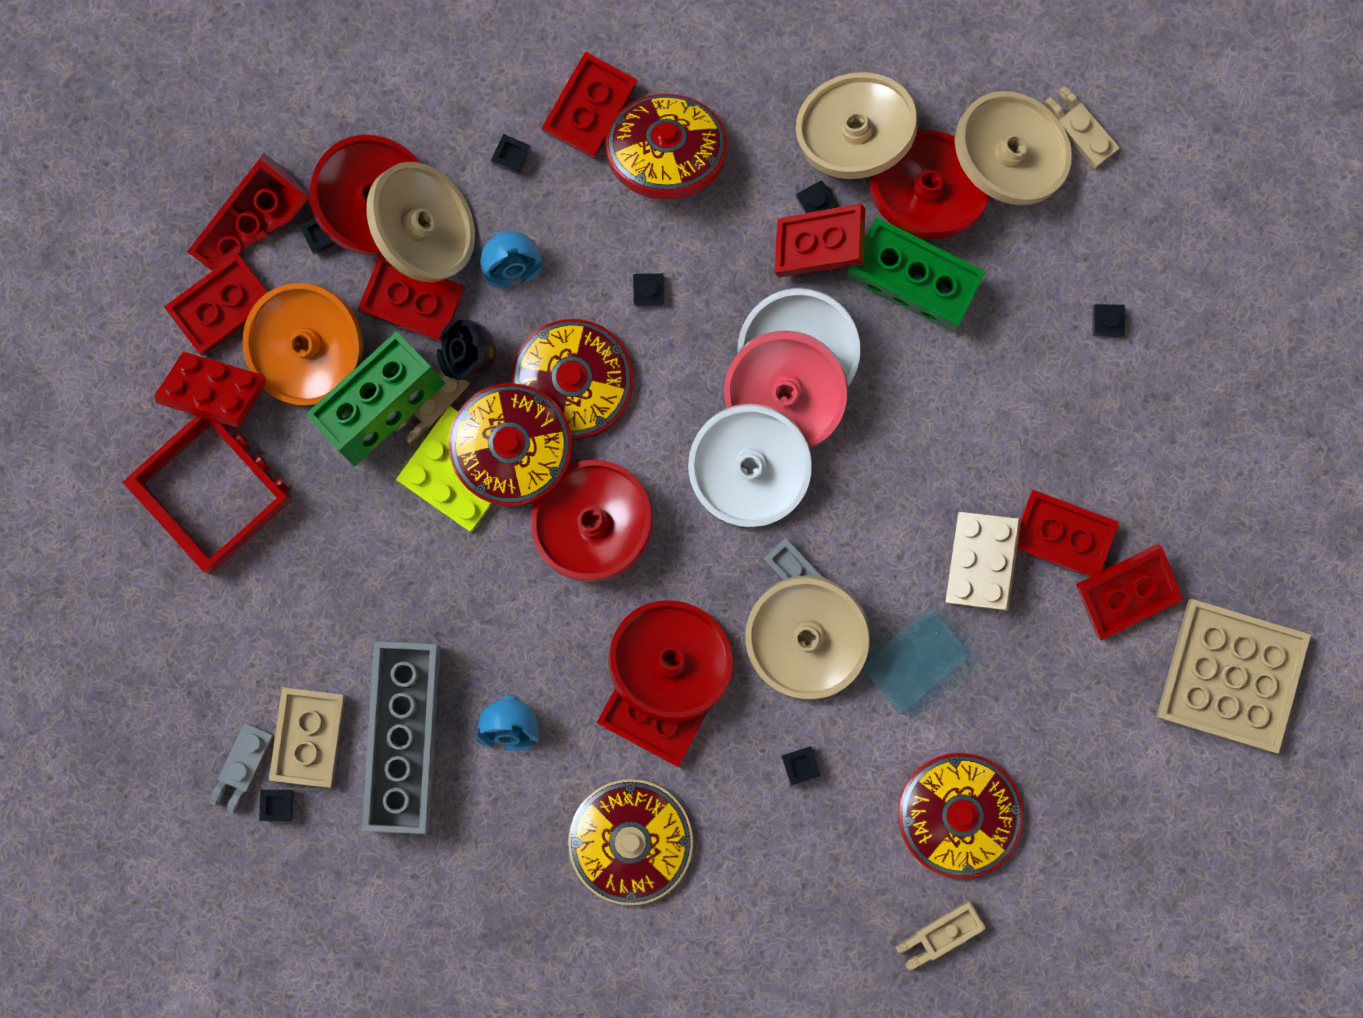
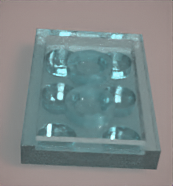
[862,607,972,714]

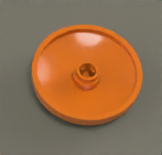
[243,282,363,405]

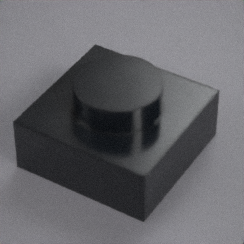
[491,134,531,175]
[795,180,837,213]
[299,218,336,254]
[633,273,664,306]
[1092,304,1125,337]
[781,746,821,786]
[259,789,294,822]

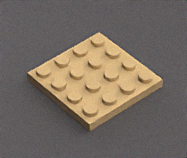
[1156,599,1311,754]

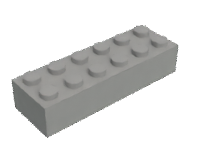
[362,641,441,834]

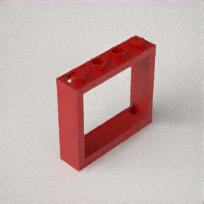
[122,415,292,574]

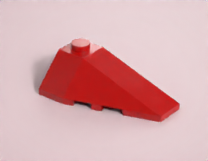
[187,153,309,270]

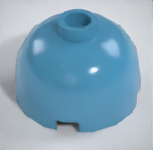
[480,231,542,289]
[476,696,539,751]

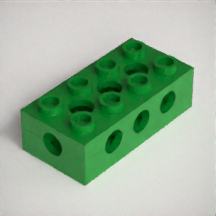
[846,217,986,332]
[306,331,445,467]

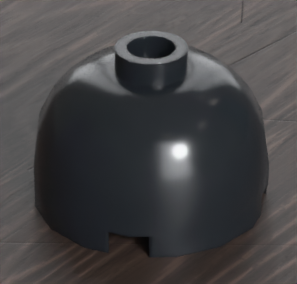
[437,320,496,381]

